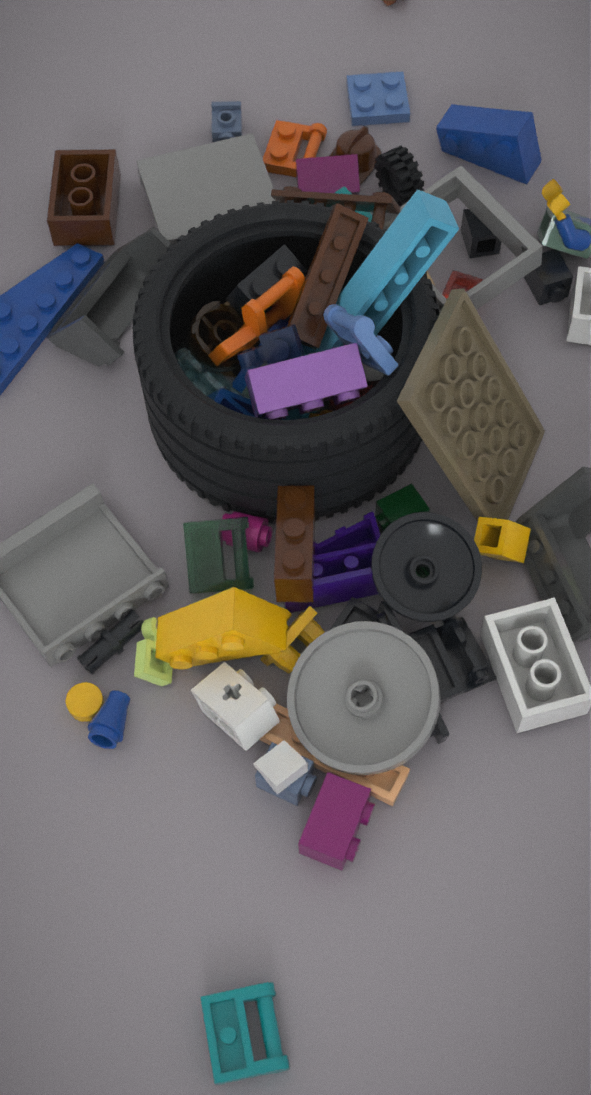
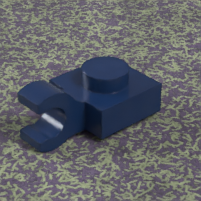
[237,324,305,369]

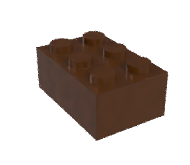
[47,149,121,246]

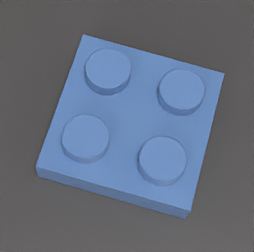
[346,71,410,126]

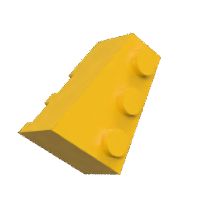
[155,587,287,669]

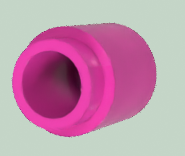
[218,511,273,553]

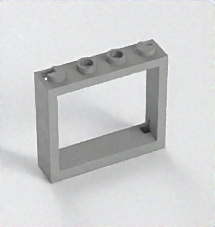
[383,165,543,314]

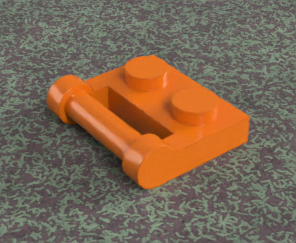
[263,120,327,177]

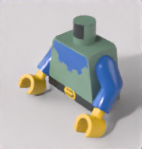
[537,179,591,259]

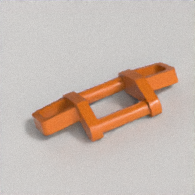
[208,266,307,366]

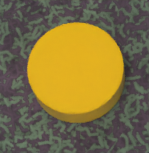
[65,682,104,722]

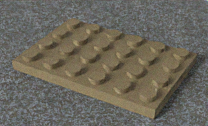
[397,289,545,522]

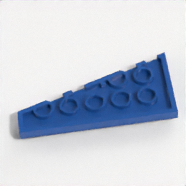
[0,243,105,396]

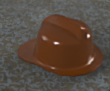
[329,126,381,184]

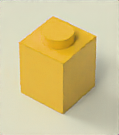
[474,517,531,563]

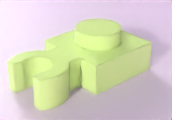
[134,617,173,686]

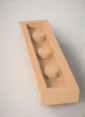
[259,703,410,807]

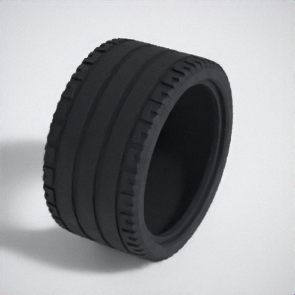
[132,200,439,523]

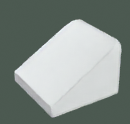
[253,740,308,795]

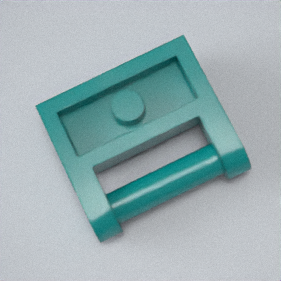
[200,982,290,1085]

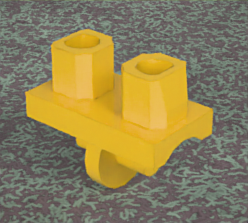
[260,606,325,674]

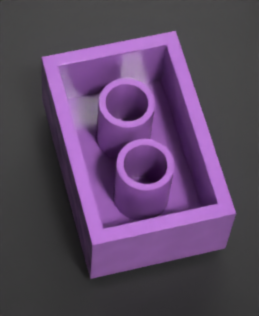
[245,342,368,420]

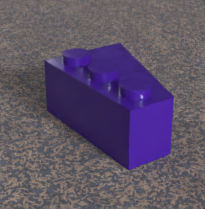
[283,511,380,613]

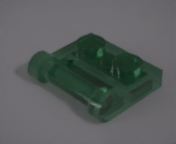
[183,517,254,594]

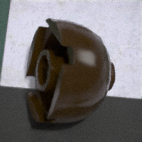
[187,301,257,372]

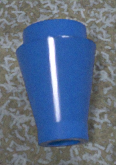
[88,690,130,749]

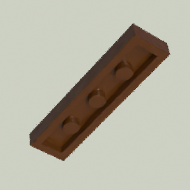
[287,203,369,350]

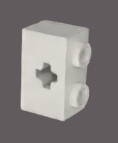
[191,662,280,751]

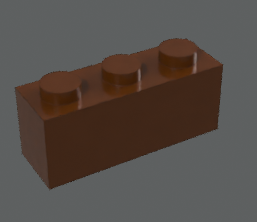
[274,486,316,602]

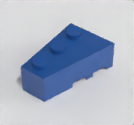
[436,104,542,185]

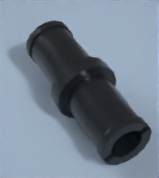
[77,609,144,675]

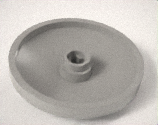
[287,621,441,775]

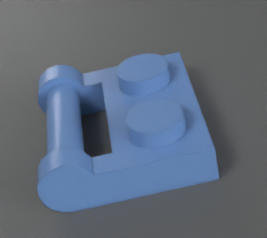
[323,304,399,376]

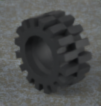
[374,146,424,207]

